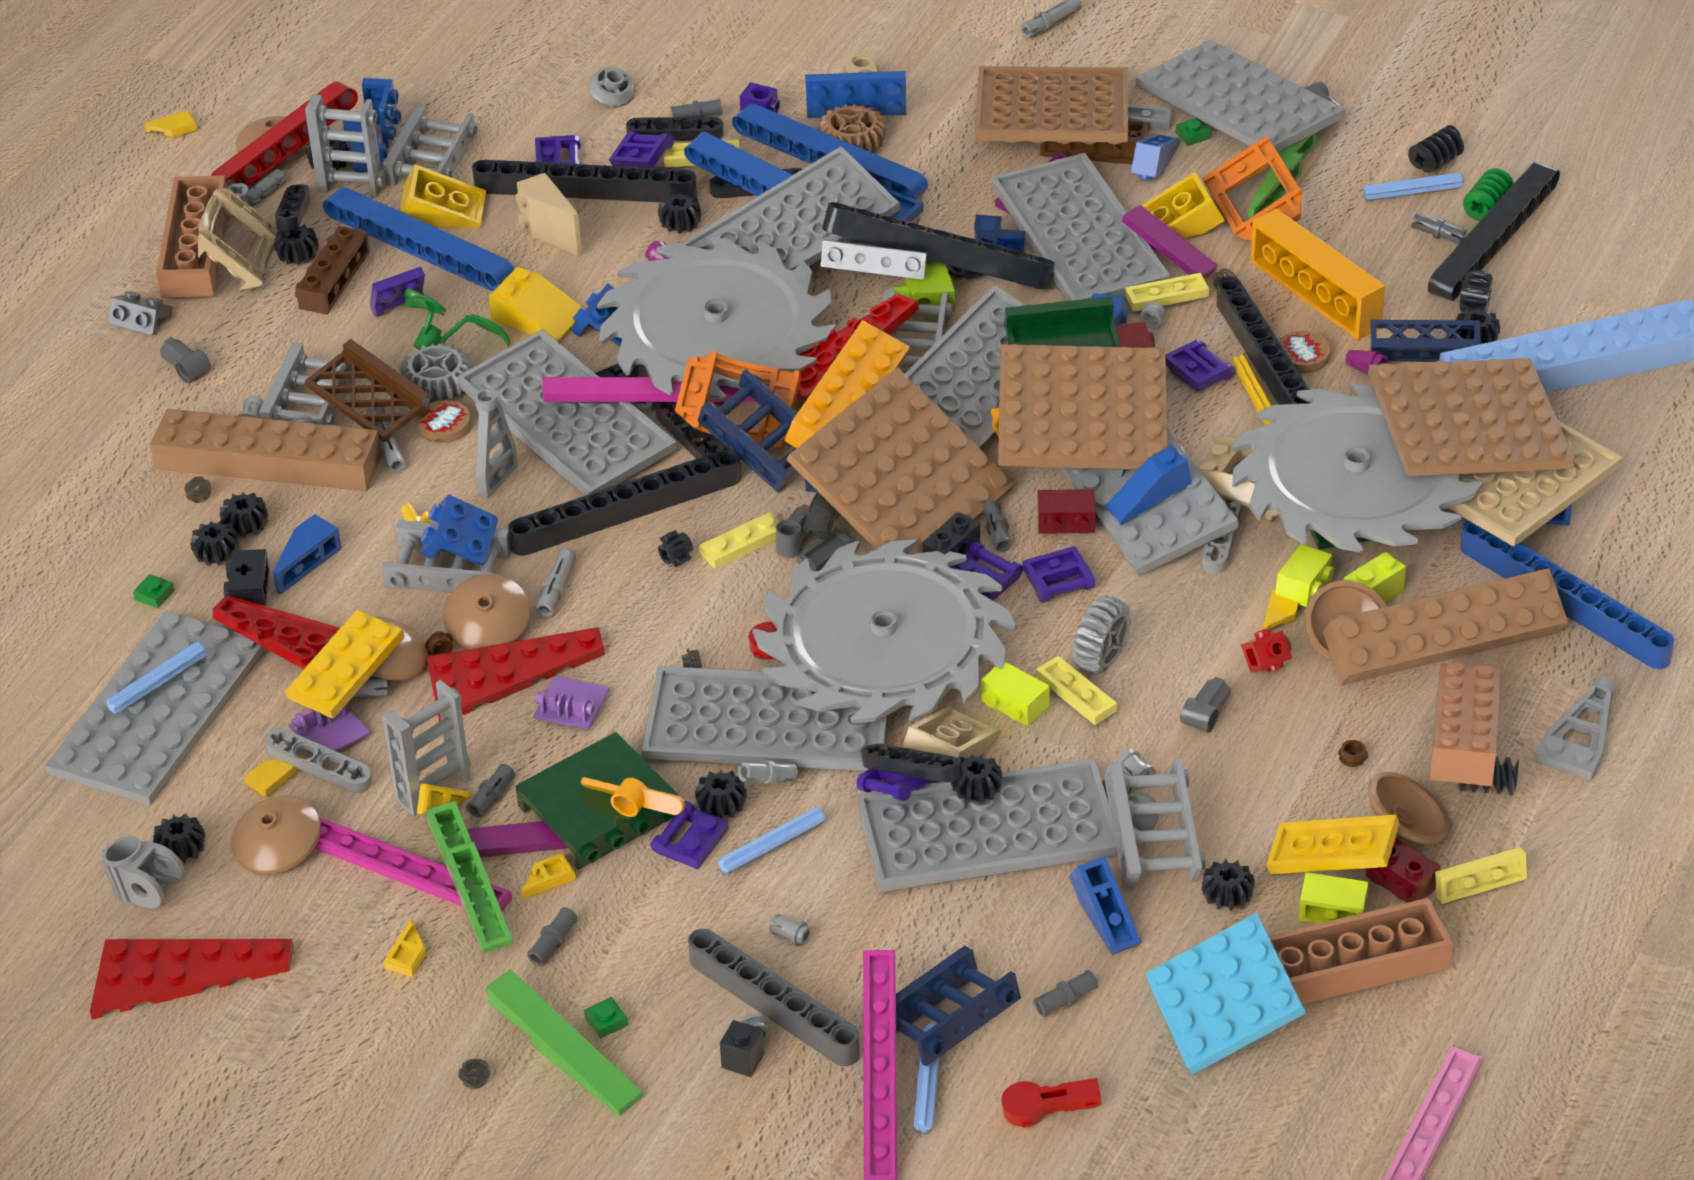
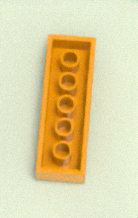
[1250,209,1385,340]
[784,320,910,448]

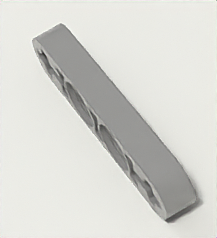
[1201,495,1242,574]
[265,728,371,793]

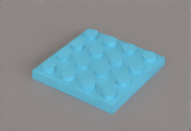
[1145,913,1306,1075]

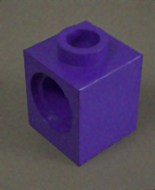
[740,82,780,113]

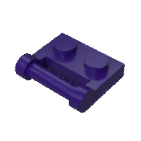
[609,131,674,168]
[535,135,581,164]
[370,266,425,316]
[1165,339,1236,392]
[950,541,1023,601]
[1022,546,1096,603]
[856,769,930,801]
[650,801,729,869]

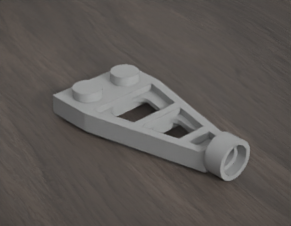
[475,389,518,499]
[1534,676,1616,780]

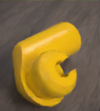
[400,504,431,523]

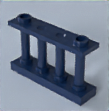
[697,369,797,493]
[896,945,1021,1066]

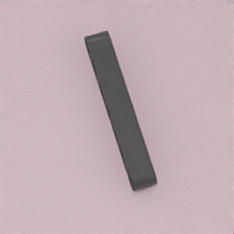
[688,929,860,1066]

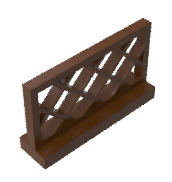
[1040,121,1149,165]
[305,339,430,442]

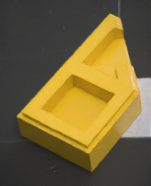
[144,110,197,137]
[1262,589,1299,630]
[244,756,304,798]
[417,784,472,816]
[521,853,576,899]
[383,920,427,977]

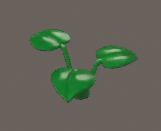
[404,288,510,350]

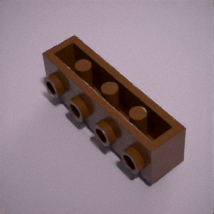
[294,226,370,315]

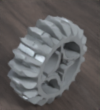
[400,343,473,403]
[1072,595,1131,674]

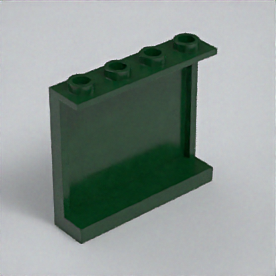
[1004,296,1120,347]
[515,732,678,870]

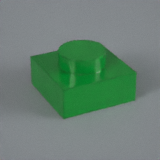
[1175,118,1210,146]
[133,574,174,608]
[584,997,628,1039]

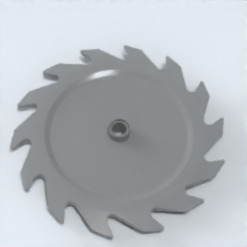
[597,236,835,400]
[1231,383,1484,553]
[752,539,1016,723]

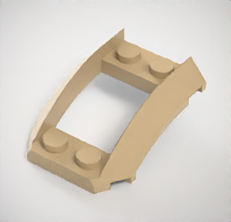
[198,189,277,289]
[1198,436,1279,521]

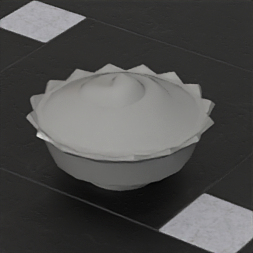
[587,67,635,107]

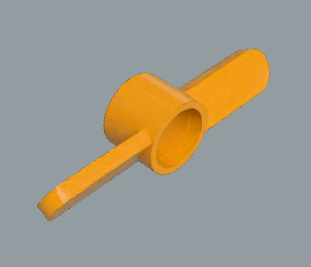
[580,777,685,817]

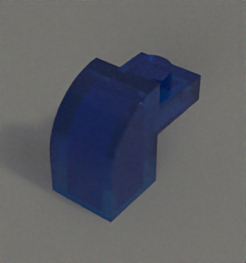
[974,215,1025,253]

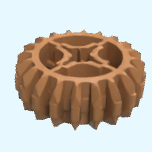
[818,104,886,152]

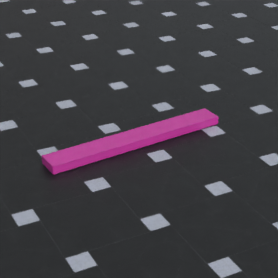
[541,377,756,402]
[314,817,512,912]
[863,950,897,1180]

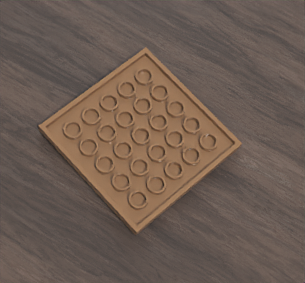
[974,66,1128,144]
[998,344,1167,469]
[1368,358,1575,476]
[786,367,1016,555]

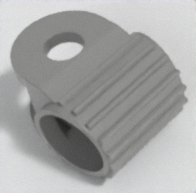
[100,836,185,909]

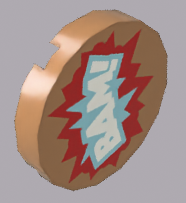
[1279,331,1330,373]
[416,400,471,442]

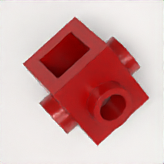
[1241,628,1293,672]

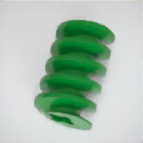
[1463,168,1514,221]

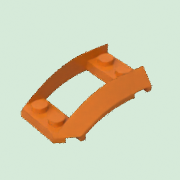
[1201,135,1302,242]
[675,351,801,449]

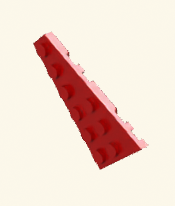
[796,293,919,404]
[213,595,340,670]
[427,627,605,722]
[90,939,294,1020]

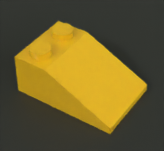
[399,164,486,228]
[1142,172,1225,245]
[489,267,582,343]

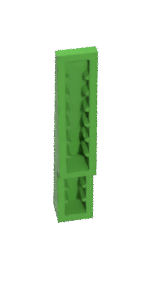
[1248,133,1316,219]
[426,801,513,953]
[486,969,643,1116]

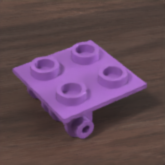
[533,676,610,730]
[289,702,370,752]

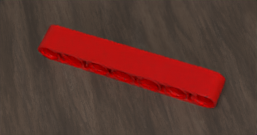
[211,81,358,187]

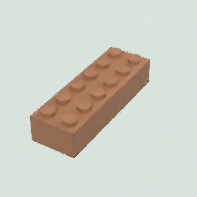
[156,175,227,298]
[1430,662,1501,786]
[1269,898,1453,1004]

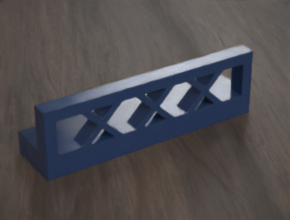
[1369,319,1481,362]

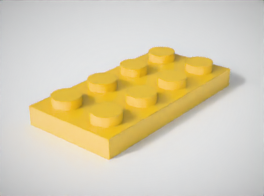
[285,610,405,719]
[1266,814,1400,874]

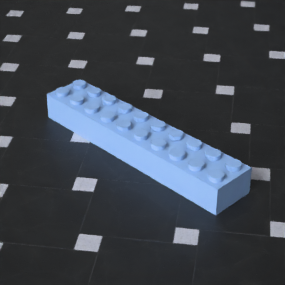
[1439,299,1694,393]

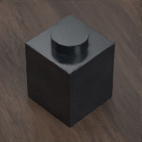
[720,1020,764,1077]

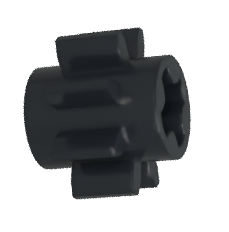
[658,530,693,567]

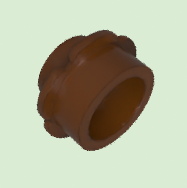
[425,631,453,655]
[1338,740,1368,767]

